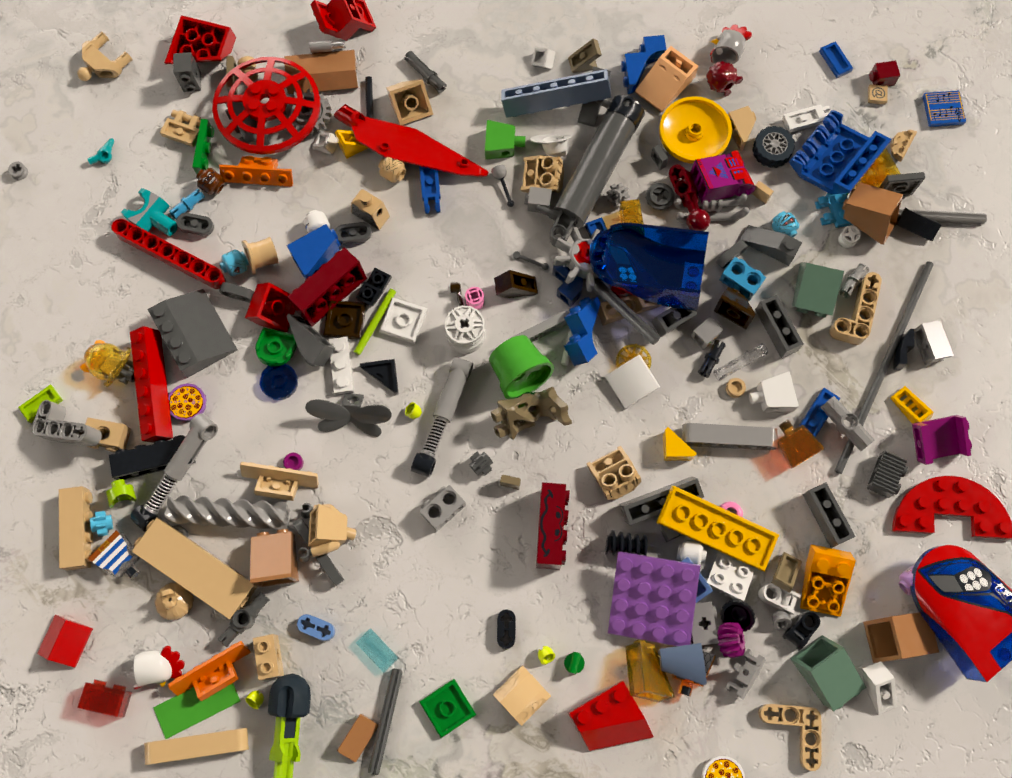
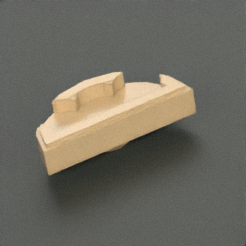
[890,129,917,162]

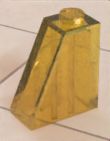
[625,640,674,702]

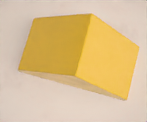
[335,130,368,159]
[663,427,697,461]

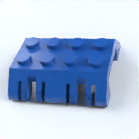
[789,110,891,195]

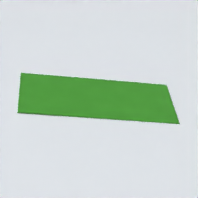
[153,683,240,739]

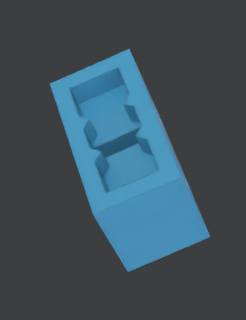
[719,257,766,301]

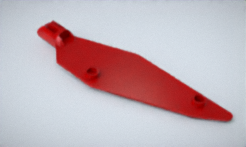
[334,104,489,177]

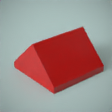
[37,614,93,668]

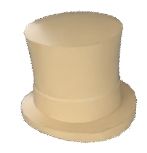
[241,237,279,275]

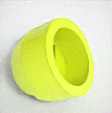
[405,402,422,419]
[537,646,555,665]
[245,690,264,709]

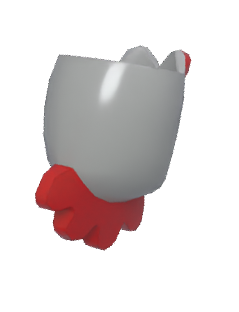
[710,24,752,64]

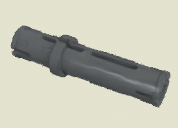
[404,51,447,93]

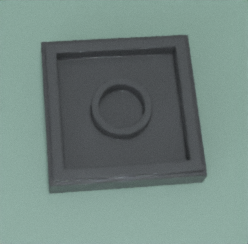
[879,172,925,196]

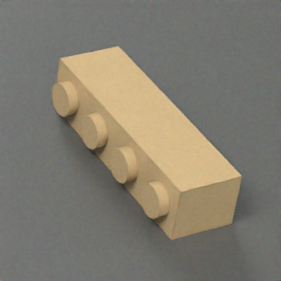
[59,486,93,571]

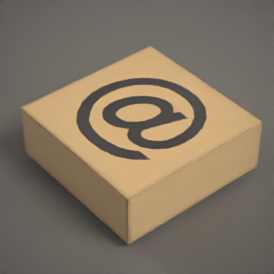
[868,84,888,105]

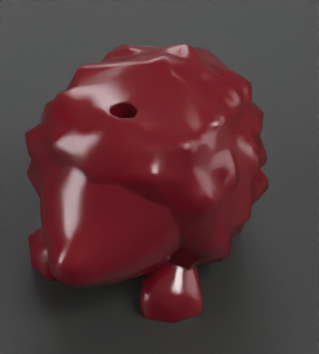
[706,61,743,97]

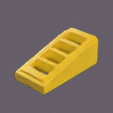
[890,386,934,423]

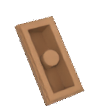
[337,714,379,762]

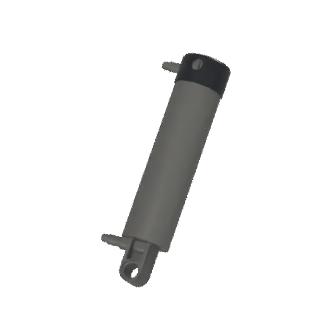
[536,95,645,247]

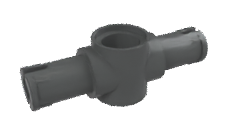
[218,592,270,647]

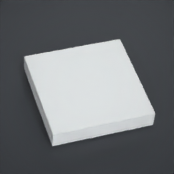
[380,297,428,344]

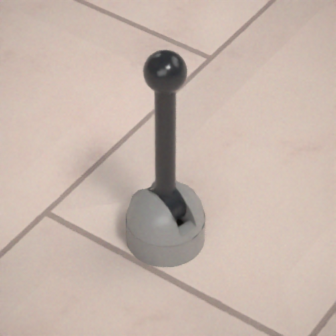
[491,164,514,207]

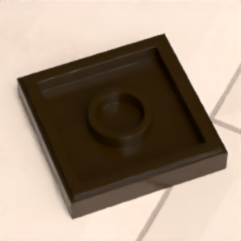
[323,301,366,340]

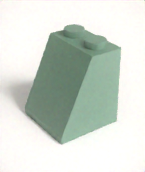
[792,262,844,318]
[790,635,866,712]

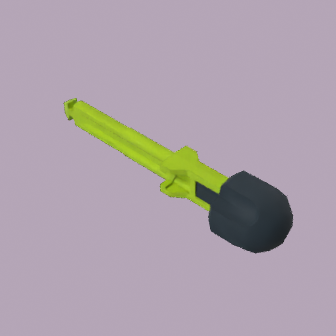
[268,673,311,778]

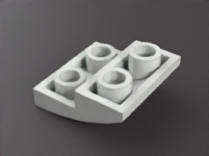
[605,355,660,409]

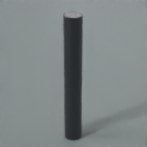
[365,76,374,119]

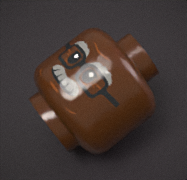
[196,168,225,195]

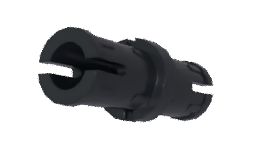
[698,340,726,378]

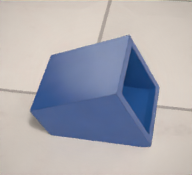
[287,224,341,280]

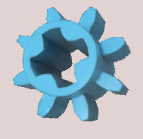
[90,511,113,537]

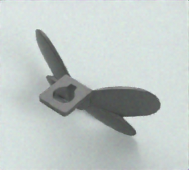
[305,393,392,437]

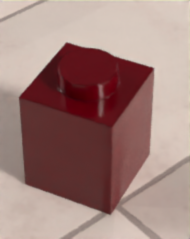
[869,60,900,86]

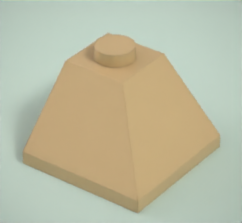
[386,80,433,125]

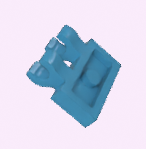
[815,193,853,228]

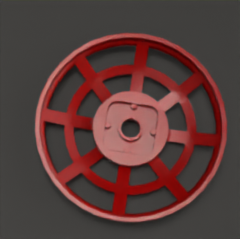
[212,57,321,154]

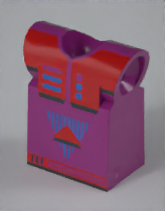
[690,150,756,204]

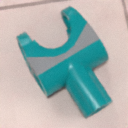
[121,188,178,236]

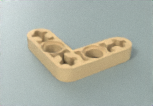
[758,704,821,771]

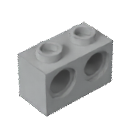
[420,485,466,532]

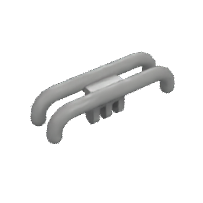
[675,194,749,223]

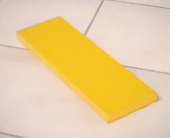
[656,486,779,572]

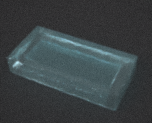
[356,628,399,673]

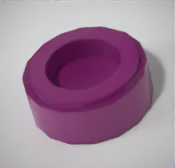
[283,452,304,471]

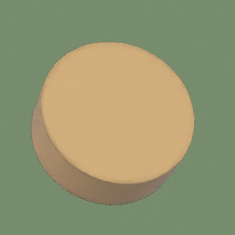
[725,378,746,398]

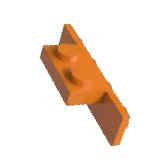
[219,156,293,187]
[168,641,251,701]

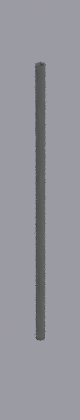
[835,261,934,474]

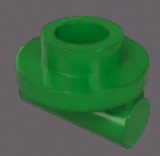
[564,652,585,674]

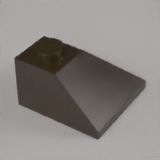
[714,287,756,330]

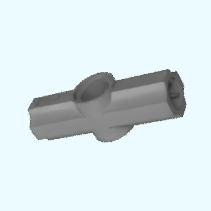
[820,396,874,451]

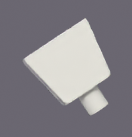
[749,372,799,412]

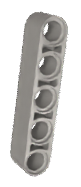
[682,423,778,450]

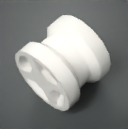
[838,226,861,248]

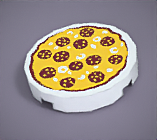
[702,756,745,778]

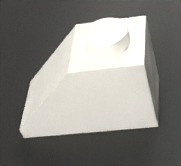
[862,661,897,714]

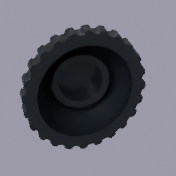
[720,600,756,632]

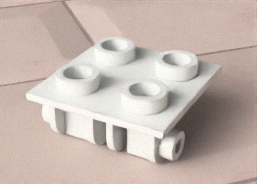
[706,553,755,602]

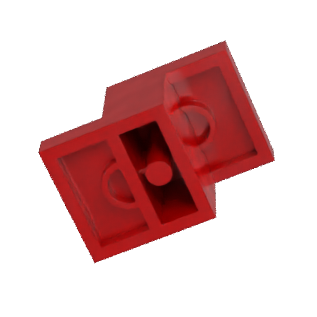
[310,0,376,41]

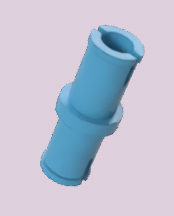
[169,188,205,220]

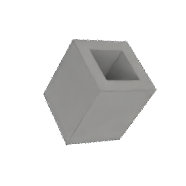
[524,187,552,213]
[691,317,723,350]

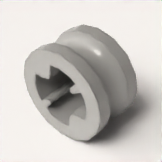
[8,161,28,180]
[772,610,792,630]

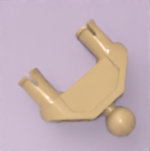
[77,31,133,81]

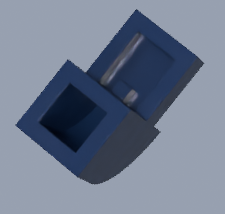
[552,265,583,307]

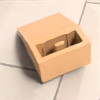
[635,46,698,112]

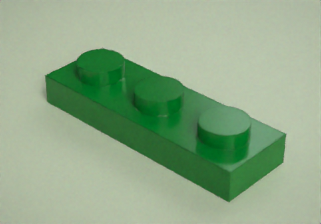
[192,119,214,174]

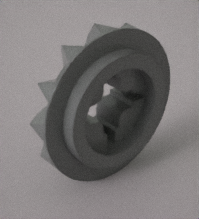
[645,183,675,211]

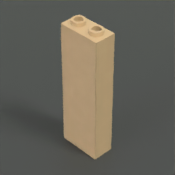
[132,518,257,620]

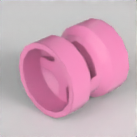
[465,287,484,310]

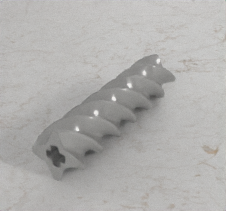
[164,495,290,530]

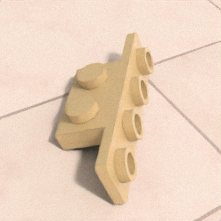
[240,462,319,501]

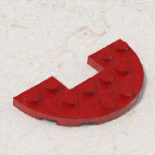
[892,476,1012,540]

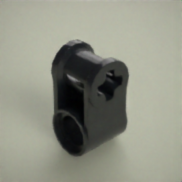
[782,612,821,651]

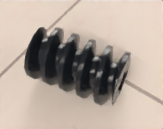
[605,530,648,556]

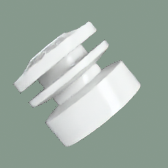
[444,306,485,354]

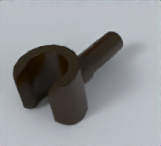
[450,282,464,306]

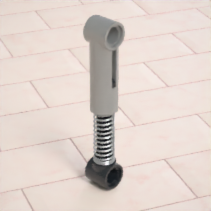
[411,357,474,477]
[131,414,218,532]

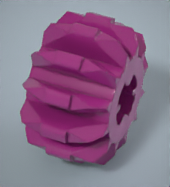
[717,622,746,658]

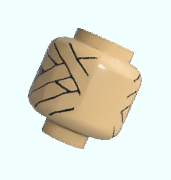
[378,157,406,183]

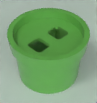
[489,335,554,399]

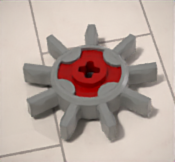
[553,227,618,292]

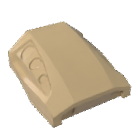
[520,155,564,193]
[587,446,642,500]
[493,665,551,726]

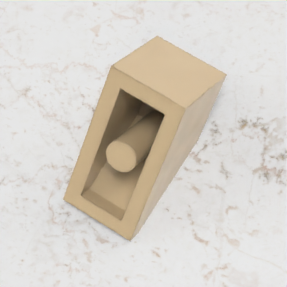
[728,106,756,151]

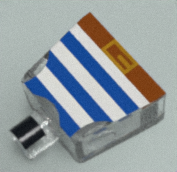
[88,530,140,580]

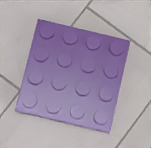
[608,552,701,646]

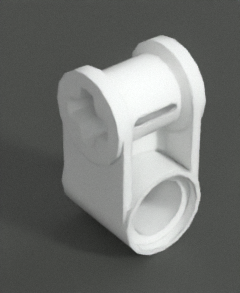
[758,584,801,615]

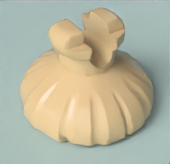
[155,582,194,620]

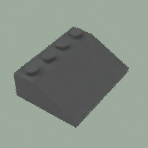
[147,289,238,378]

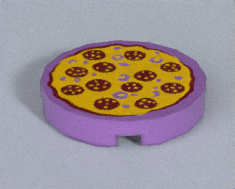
[168,383,207,421]

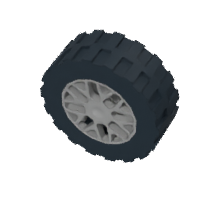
[752,126,795,168]

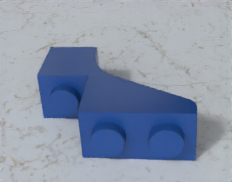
[621,35,667,94]
[564,297,600,366]

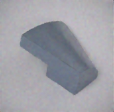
[658,643,707,685]

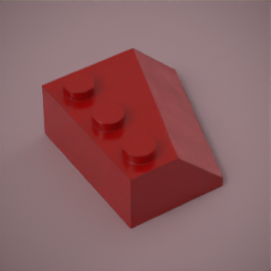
[164,15,236,64]
[568,681,654,751]

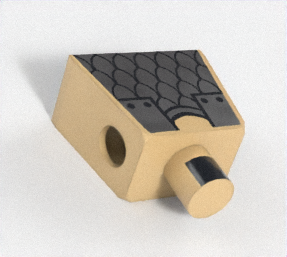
[351,189,390,230]

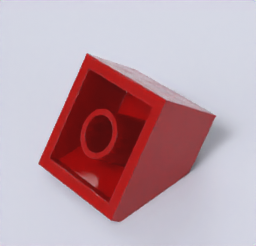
[245,282,295,333]

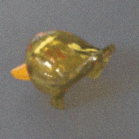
[80,340,131,387]

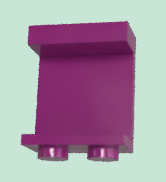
[912,415,972,465]

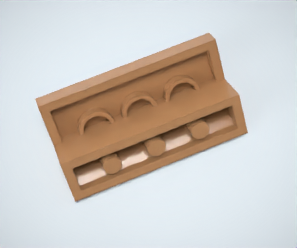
[284,50,358,94]

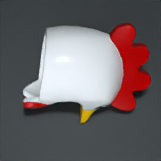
[133,646,185,690]

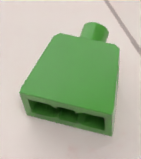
[485,120,526,160]

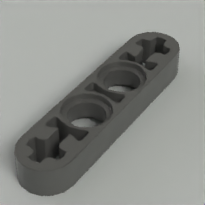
[293,518,344,586]

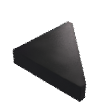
[360,359,399,394]

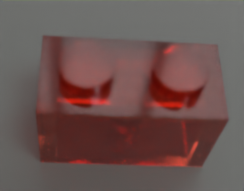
[78,679,132,717]

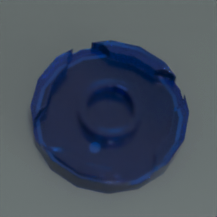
[259,364,298,400]

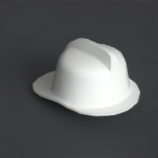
[530,134,572,157]

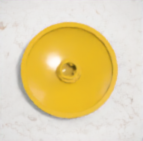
[659,96,732,164]

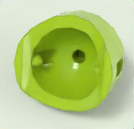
[106,479,137,508]

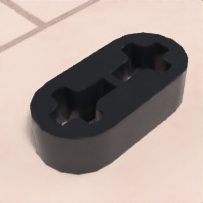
[497,609,516,649]

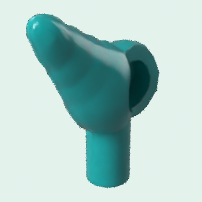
[87,138,114,165]

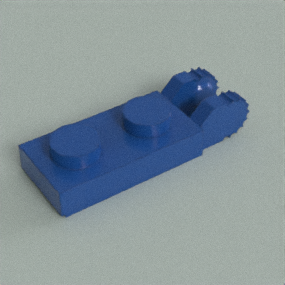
[419,166,441,214]

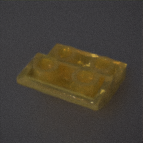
[860,148,901,188]

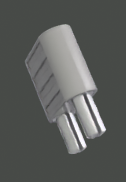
[309,40,346,53]

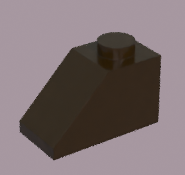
[494,270,538,298]

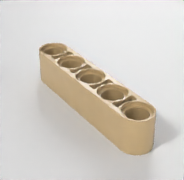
[144,728,249,765]

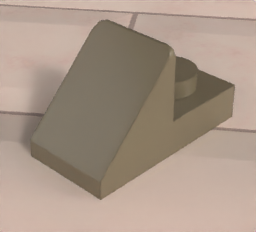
[568,38,602,73]

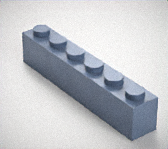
[501,69,611,118]

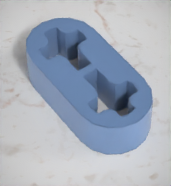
[297,614,336,641]

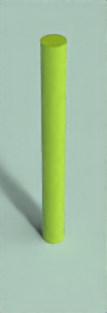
[353,288,396,355]

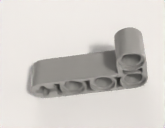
[32,400,102,446]

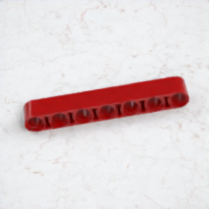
[111,219,226,289]

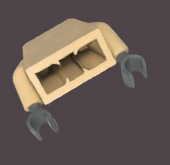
[298,503,356,563]

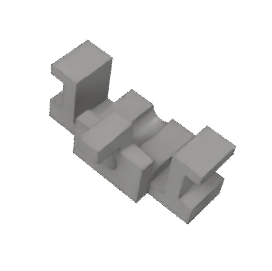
[725,649,766,700]

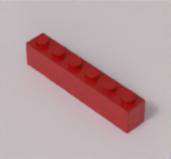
[130,326,173,443]

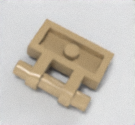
[160,110,201,147]

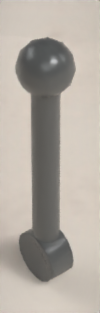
[513,251,549,270]

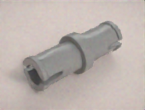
[839,263,869,298]

